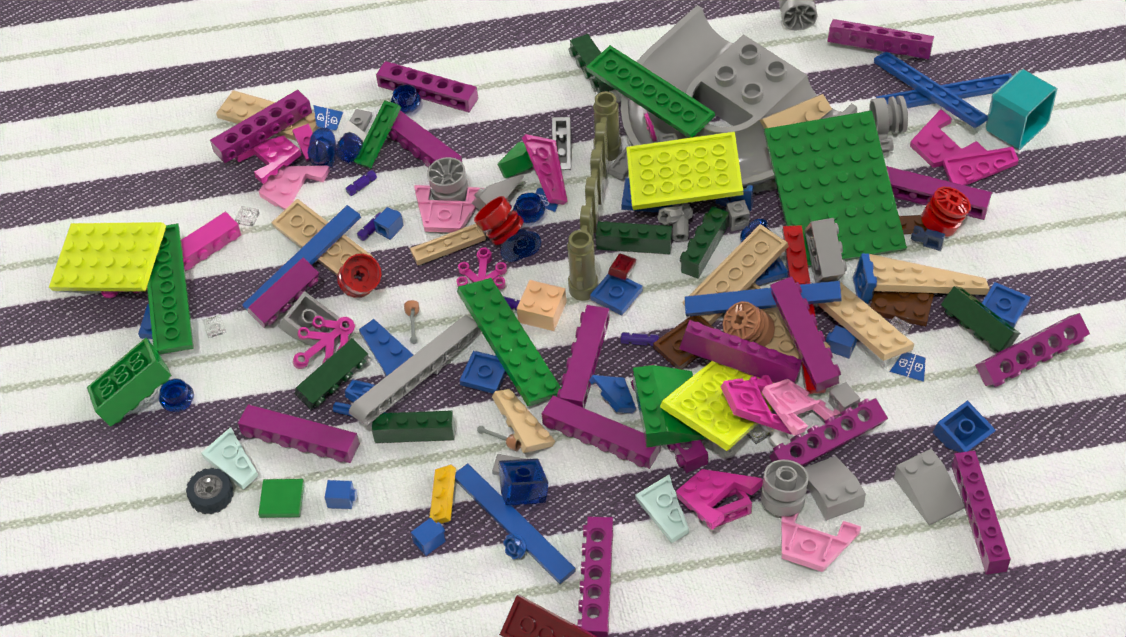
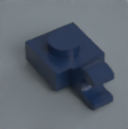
[911,226,945,251]

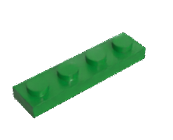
[354,100,401,169]

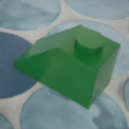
[497,142,533,178]

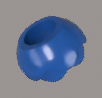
[503,534,527,559]

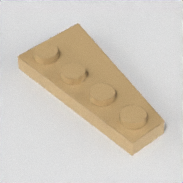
[759,94,832,129]
[492,389,555,453]

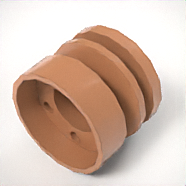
[723,301,775,347]

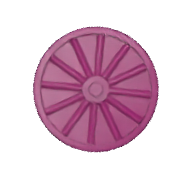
[643,112,658,143]

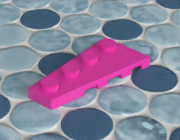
[522,134,567,205]
[942,147,1019,185]

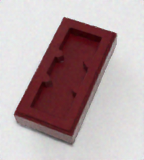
[608,253,637,280]

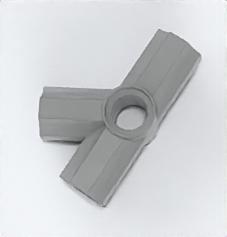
[657,203,693,242]

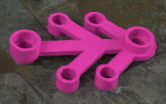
[456,248,507,290]
[293,316,355,369]

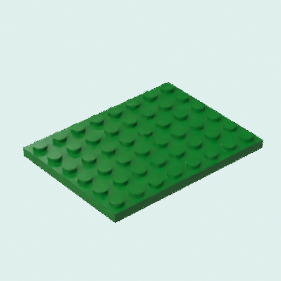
[764,110,907,267]

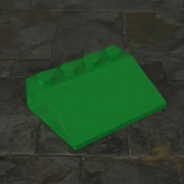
[87,337,172,427]
[633,365,707,448]

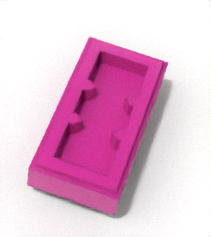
[292,124,323,162]

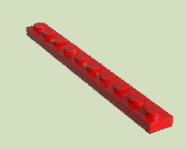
[782,225,826,394]

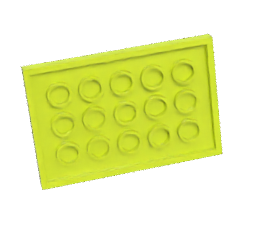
[626,132,744,210]
[49,222,166,291]
[660,361,774,451]

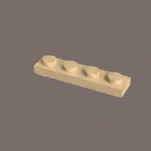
[410,224,486,266]

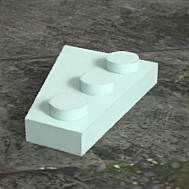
[201,427,258,490]
[635,475,689,543]

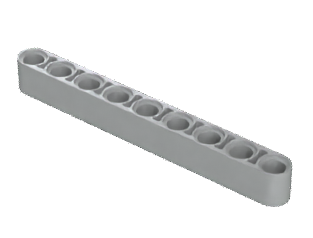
[349,315,481,425]

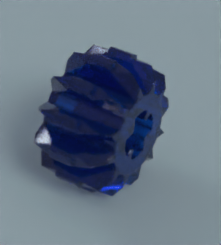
[335,132,363,163]

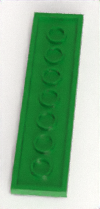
[586,45,715,138]
[147,223,194,355]
[457,278,562,406]

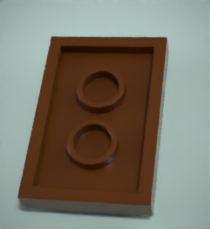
[870,291,934,327]
[653,315,715,369]

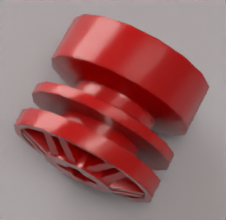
[921,186,971,237]
[474,196,524,245]
[337,253,382,298]

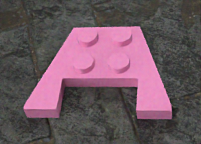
[259,166,330,210]
[414,185,484,233]
[761,379,841,436]
[781,512,861,572]

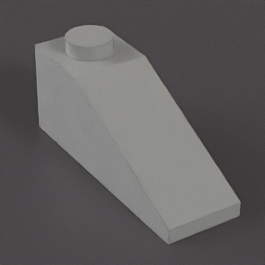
[552,117,571,170]
[472,174,524,211]

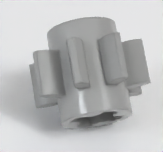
[878,134,894,156]

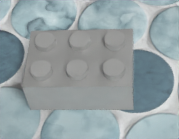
[804,218,847,283]

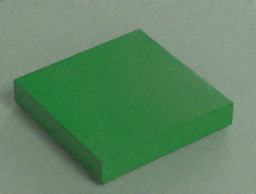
[258,479,304,518]

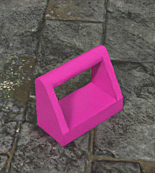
[716,489,752,527]

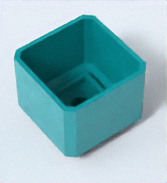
[986,69,1058,150]

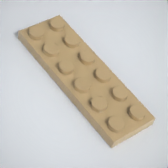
[216,90,319,141]
[271,199,373,278]
[682,224,789,325]
[817,282,914,361]

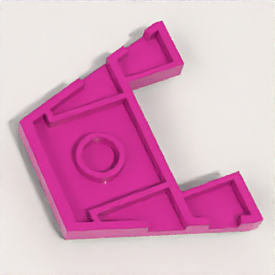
[910,109,987,168]
[235,135,301,184]
[721,375,793,435]
[676,469,763,530]

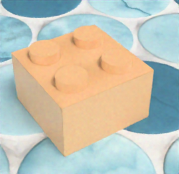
[517,280,566,331]

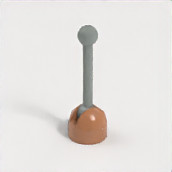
[404,300,419,344]
[477,426,522,451]

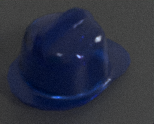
[307,127,336,168]
[500,229,541,262]

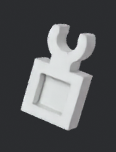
[761,425,794,447]

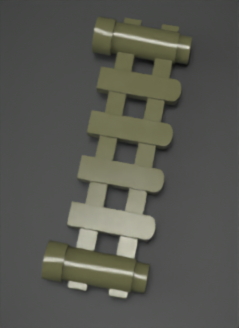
[567,91,622,301]

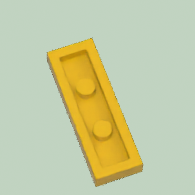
[430,464,456,524]

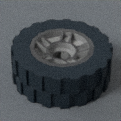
[186,468,234,514]

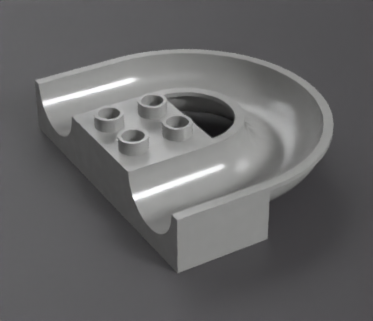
[621,5,857,188]

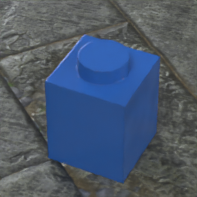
[374,207,404,240]
[826,326,857,359]
[324,480,357,509]
[411,518,446,556]

